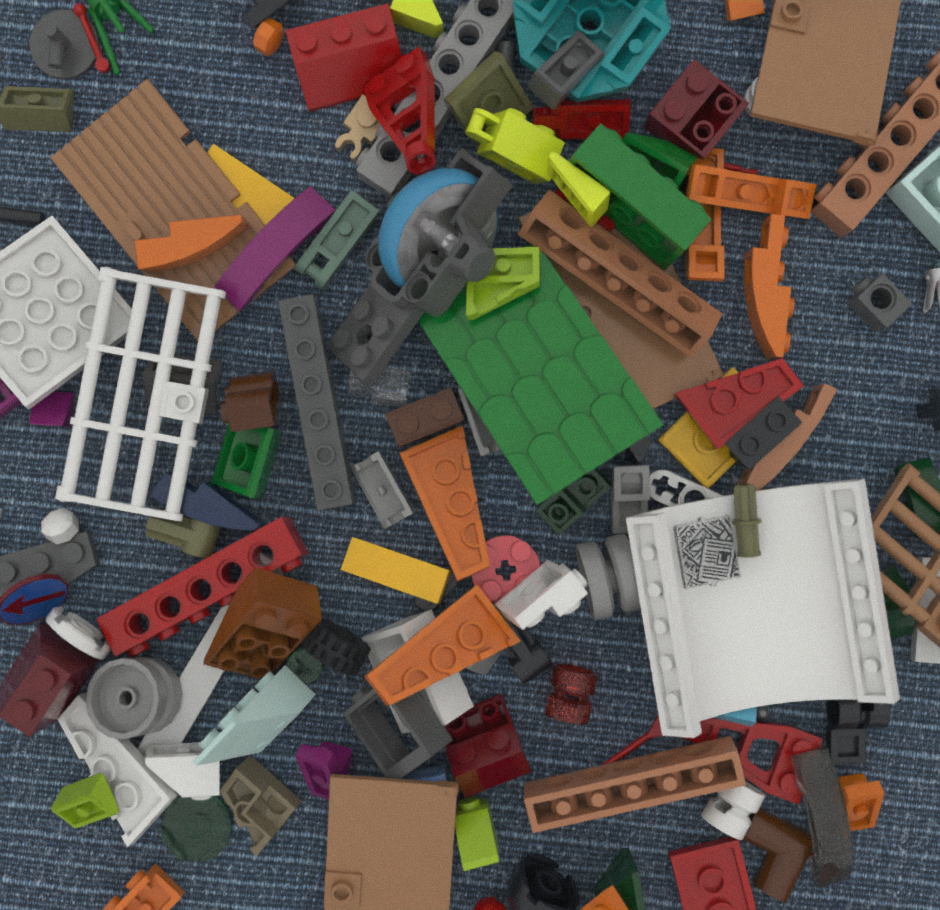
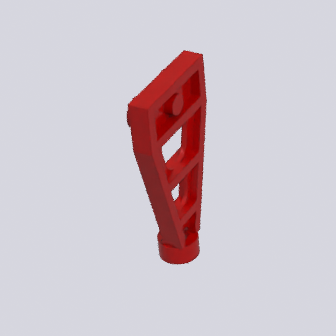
[363,47,436,175]
[679,718,823,805]

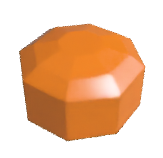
[253,18,284,57]

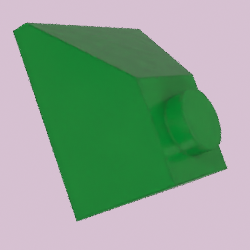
[622,132,697,191]

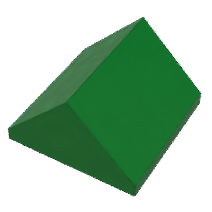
[211,423,283,499]

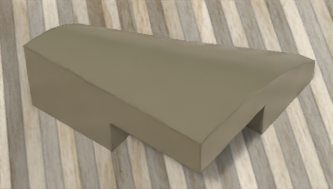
[220,755,302,857]

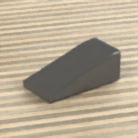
[529,30,605,110]

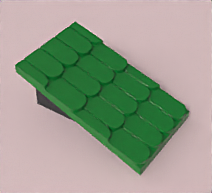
[418,244,664,505]

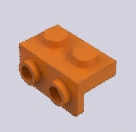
[102,863,185,910]

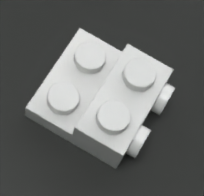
[494,560,588,630]

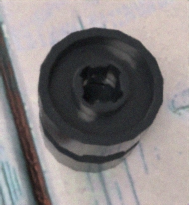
[825,699,891,730]

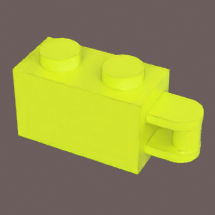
[465,108,565,184]

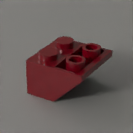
[643,59,749,160]
[444,693,531,798]

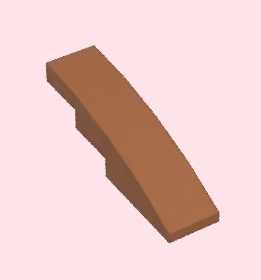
[737,383,837,491]

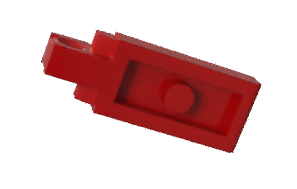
[532,99,631,139]

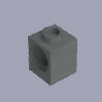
[846,273,912,332]

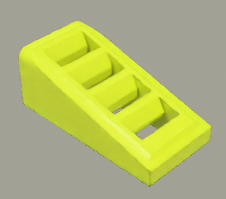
[548,151,610,227]

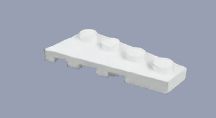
[58,692,178,847]

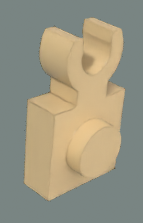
[335,94,380,162]

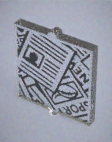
[673,515,741,589]

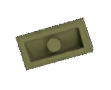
[0,86,74,132]

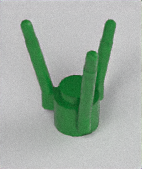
[86,0,154,75]

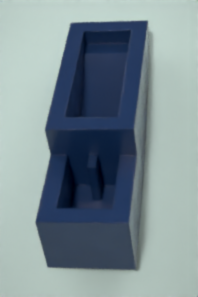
[149,472,266,531]

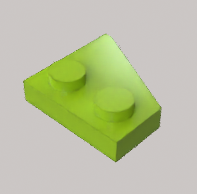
[466,247,540,320]

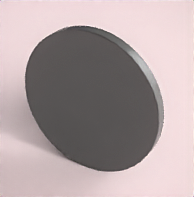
[29,10,100,80]

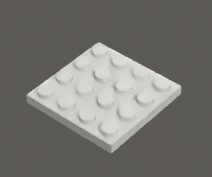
[0,216,132,410]

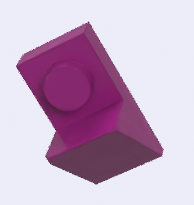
[295,741,353,800]

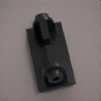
[724,396,802,470]

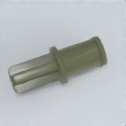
[732,484,762,557]

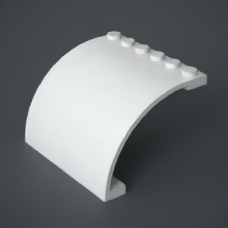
[626,479,900,738]

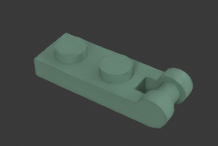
[295,190,381,290]

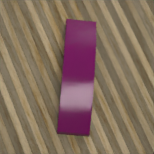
[214,186,336,312]

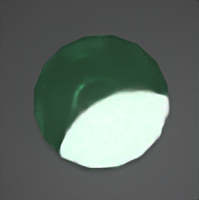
[162,796,233,862]

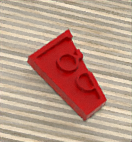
[674,358,804,450]

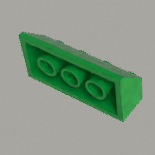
[569,123,712,271]

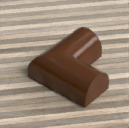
[743,808,817,902]

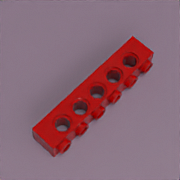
[96,517,309,658]

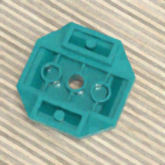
[512,0,671,103]

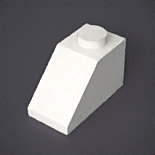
[145,742,220,800]

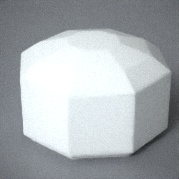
[41,508,79,544]

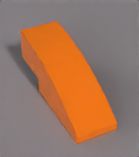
[135,215,248,274]

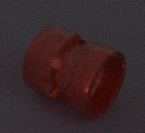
[544,663,599,725]

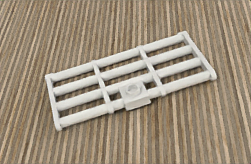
[55,266,226,521]

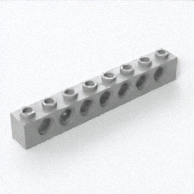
[356,0,514,199]

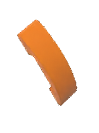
[684,148,725,282]
[686,164,817,219]

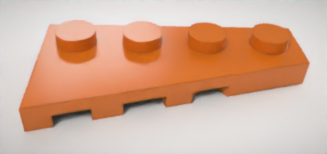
[399,425,490,582]
[364,585,521,706]

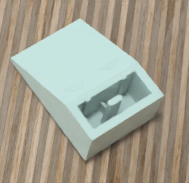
[193,665,316,766]

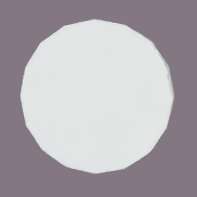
[46,607,111,660]

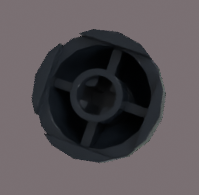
[507,853,580,910]

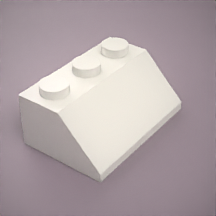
[361,609,474,734]

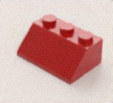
[285,3,402,112]

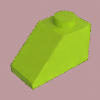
[455,796,499,871]

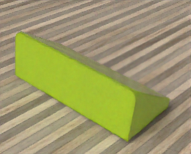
[50,772,119,829]

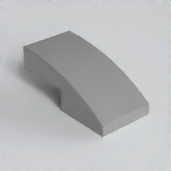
[611,464,650,534]

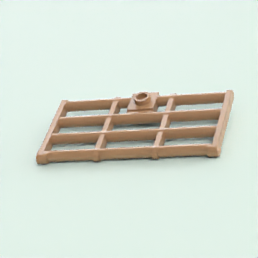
[871,463,940,648]

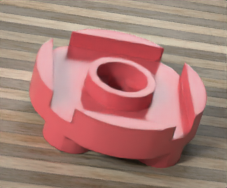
[471,535,540,603]

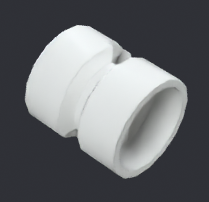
[701,781,766,840]

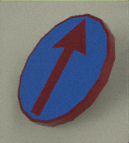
[0,574,69,625]

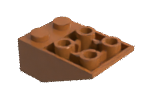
[204,567,322,679]

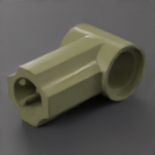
[145,507,221,558]

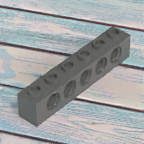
[278,294,357,511]

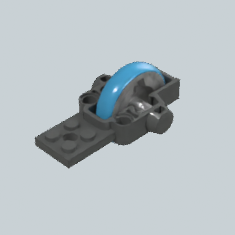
[327,147,513,386]

